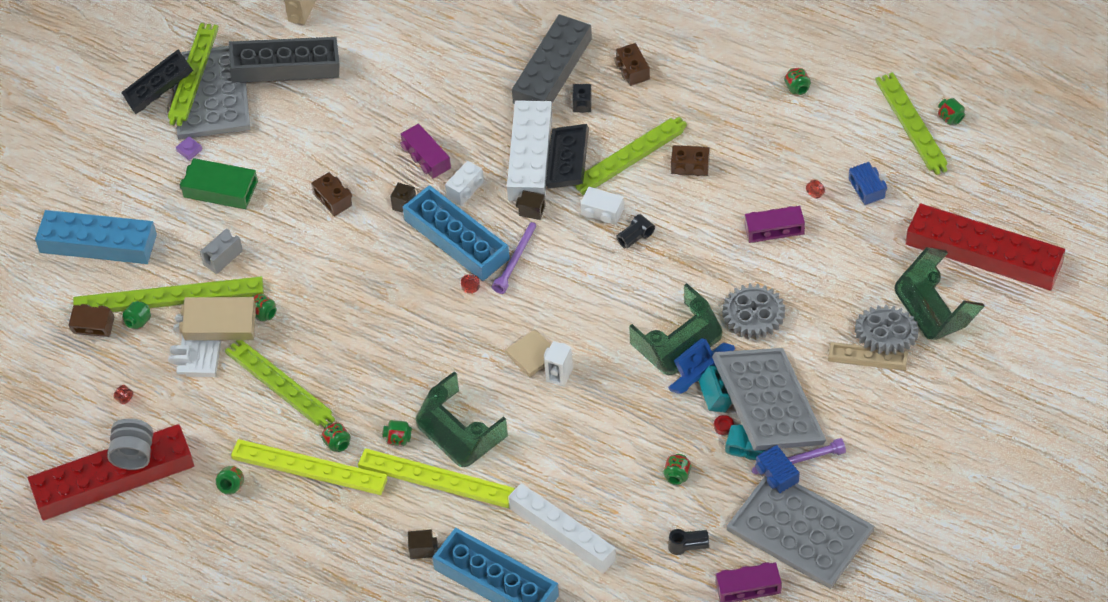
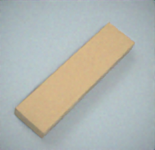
[828,342,908,371]

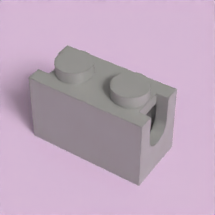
[200,228,243,275]

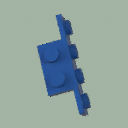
[668,338,735,394]

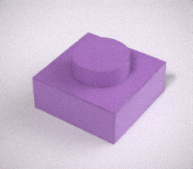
[176,137,202,161]

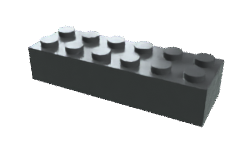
[512,14,592,104]
[229,37,340,83]

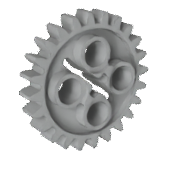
[722,283,785,339]
[855,305,919,355]

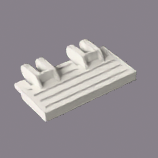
[168,314,221,377]

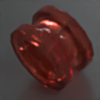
[114,385,133,404]

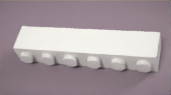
[508,483,616,574]

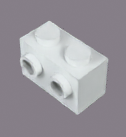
[445,160,484,206]
[580,187,624,225]
[544,341,573,387]

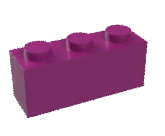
[400,123,451,179]
[744,206,805,243]
[715,562,782,602]

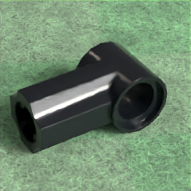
[616,214,655,249]
[668,529,709,555]

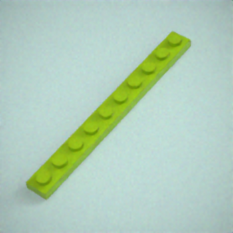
[73,276,264,312]

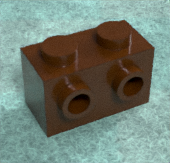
[614,43,650,86]
[671,145,710,176]
[311,172,352,217]
[68,304,115,337]

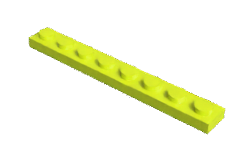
[231,439,388,495]
[358,448,515,508]

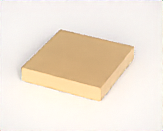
[505,329,551,377]

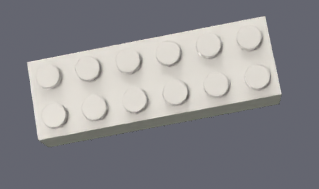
[507,101,552,201]

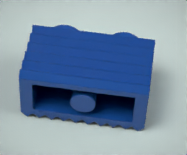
[848,162,887,205]
[755,445,800,493]

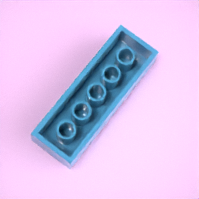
[403,185,510,281]
[35,210,157,264]
[432,527,559,602]

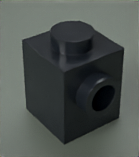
[572,84,592,113]

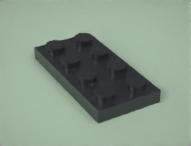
[121,49,194,114]
[546,124,589,189]

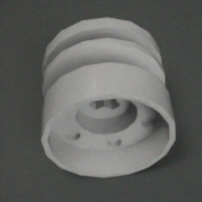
[107,419,153,470]

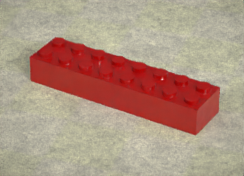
[906,203,1066,291]
[27,424,195,521]

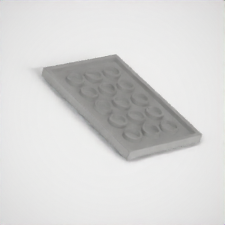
[171,46,251,140]
[712,348,826,451]
[727,476,874,589]

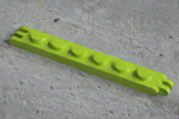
[168,23,219,126]
[875,72,947,175]
[573,117,687,195]
[225,340,335,427]

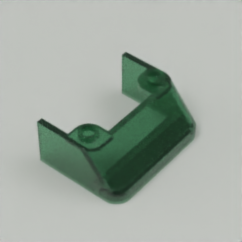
[895,247,985,340]
[629,283,722,376]
[415,371,508,467]

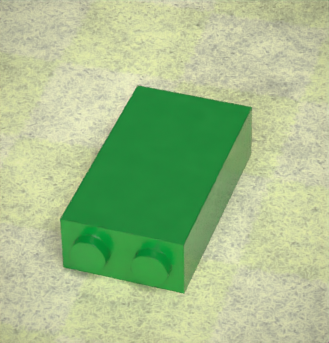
[180,158,258,210]

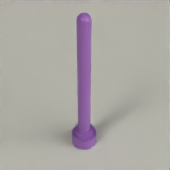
[492,222,536,294]
[752,438,846,475]

